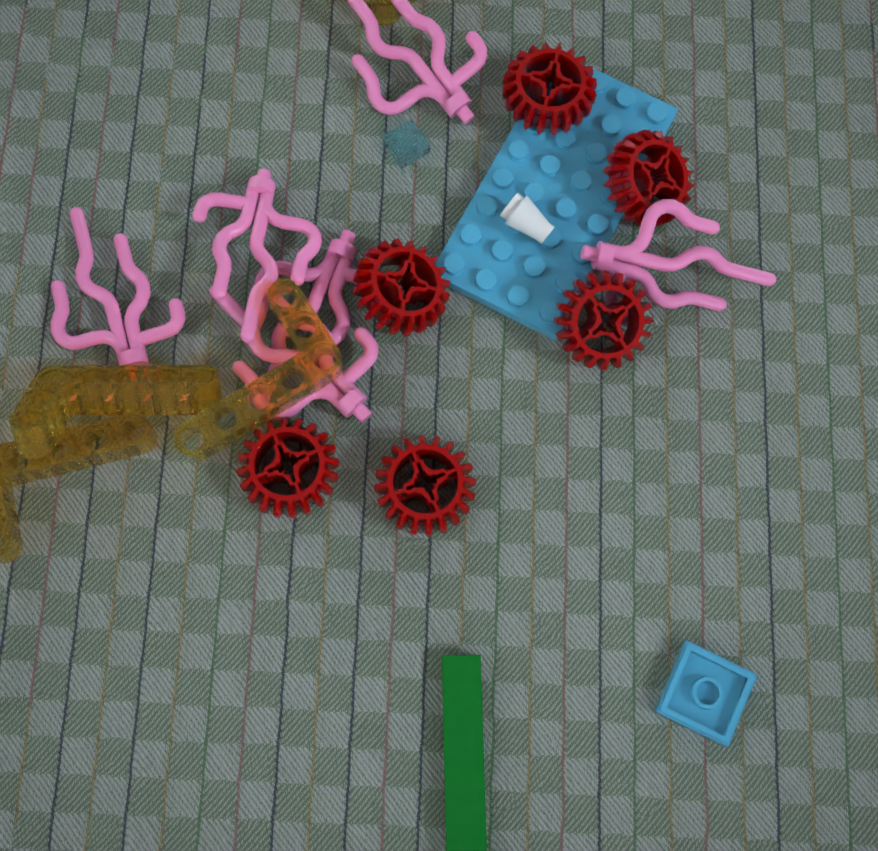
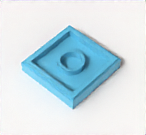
[654,640,758,747]

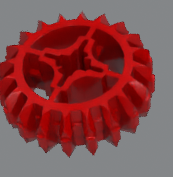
[502,42,597,137]
[602,129,694,227]
[352,238,450,337]
[554,270,654,370]
[237,417,340,519]
[374,435,476,537]

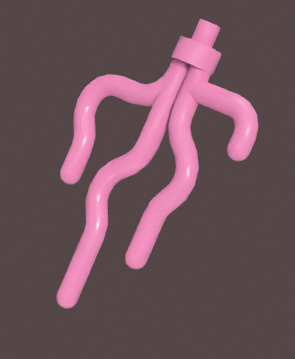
[346,0,487,125]
[192,169,322,343]
[580,199,777,326]
[50,207,185,384]
[254,230,358,403]
[209,285,379,423]

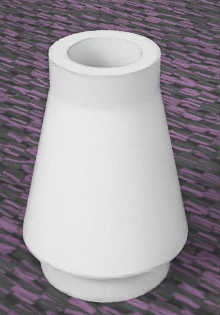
[500,193,554,244]

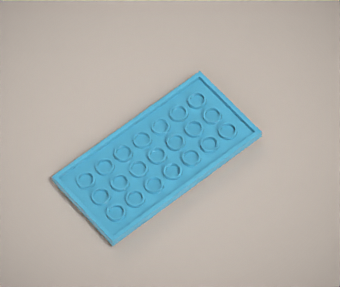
[435,65,679,341]

